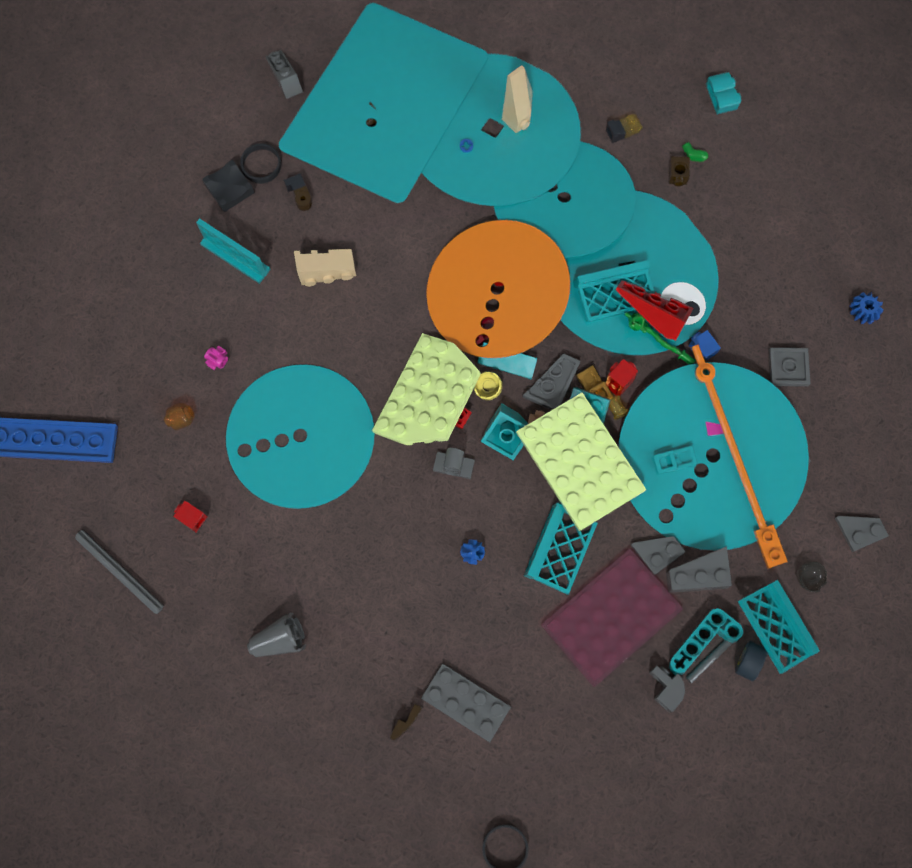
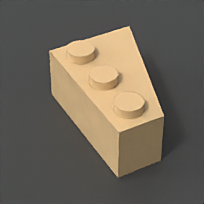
[294,249,356,286]

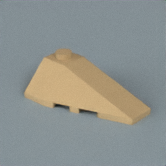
[502,65,532,133]

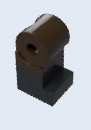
[284,173,312,211]

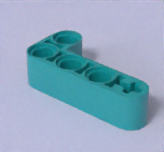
[669,609,743,675]

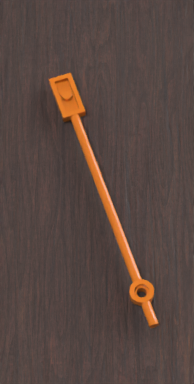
[691,345,788,568]

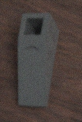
[265,50,303,99]

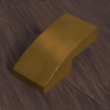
[576,366,613,399]

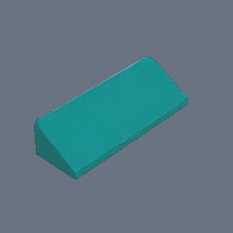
[478,342,537,379]

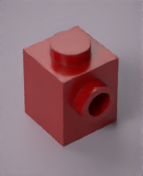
[173,501,208,532]

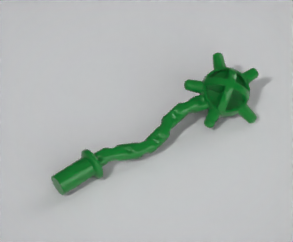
[625,312,695,365]

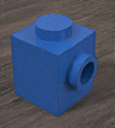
[689,330,721,361]

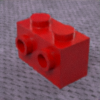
[605,359,638,398]

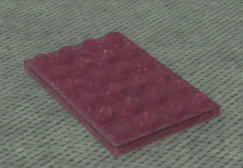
[541,549,683,687]

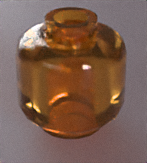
[164,403,194,430]

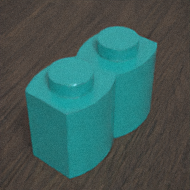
[706,72,741,114]

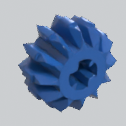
[850,292,884,324]

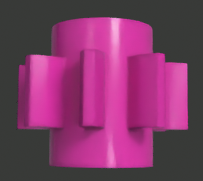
[204,346,228,370]

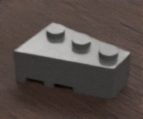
[666,546,732,593]

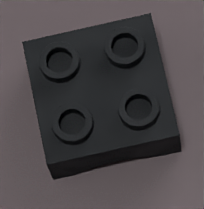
[202,160,255,212]

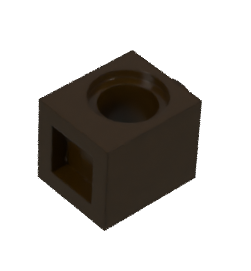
[669,156,690,187]

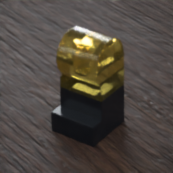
[606,114,642,144]

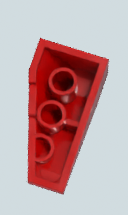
[616,280,694,341]

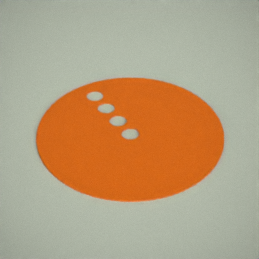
[427,220,570,358]

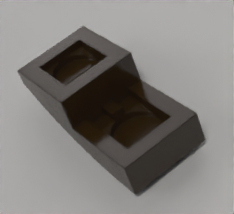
[390,704,422,741]

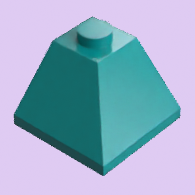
[481,403,528,461]

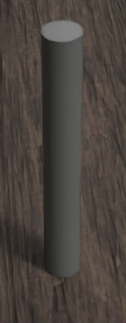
[686,640,733,684]

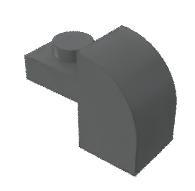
[649,666,685,713]

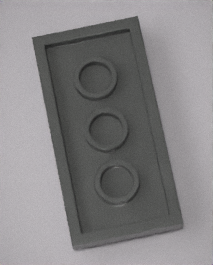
[421,664,511,743]

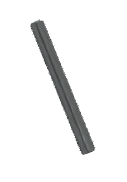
[75,530,164,614]

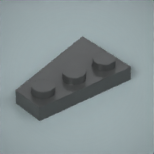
[523,354,581,410]

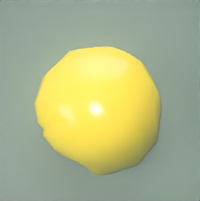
[474,372,503,400]

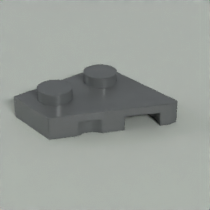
[835,516,889,552]
[631,536,685,575]

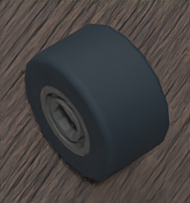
[735,641,767,681]

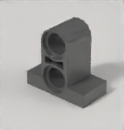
[433,448,475,479]

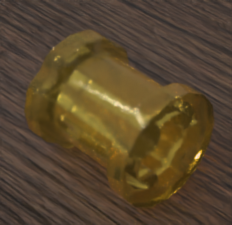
[609,395,629,420]

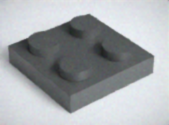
[769,348,810,387]

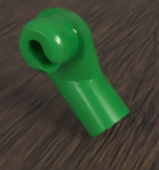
[682,142,708,162]

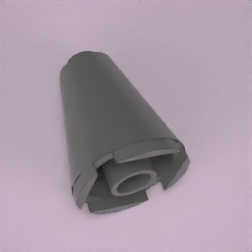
[247,612,306,657]

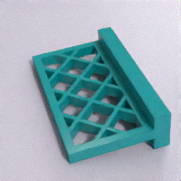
[196,218,270,284]
[573,260,654,322]
[523,503,597,595]
[738,580,820,674]

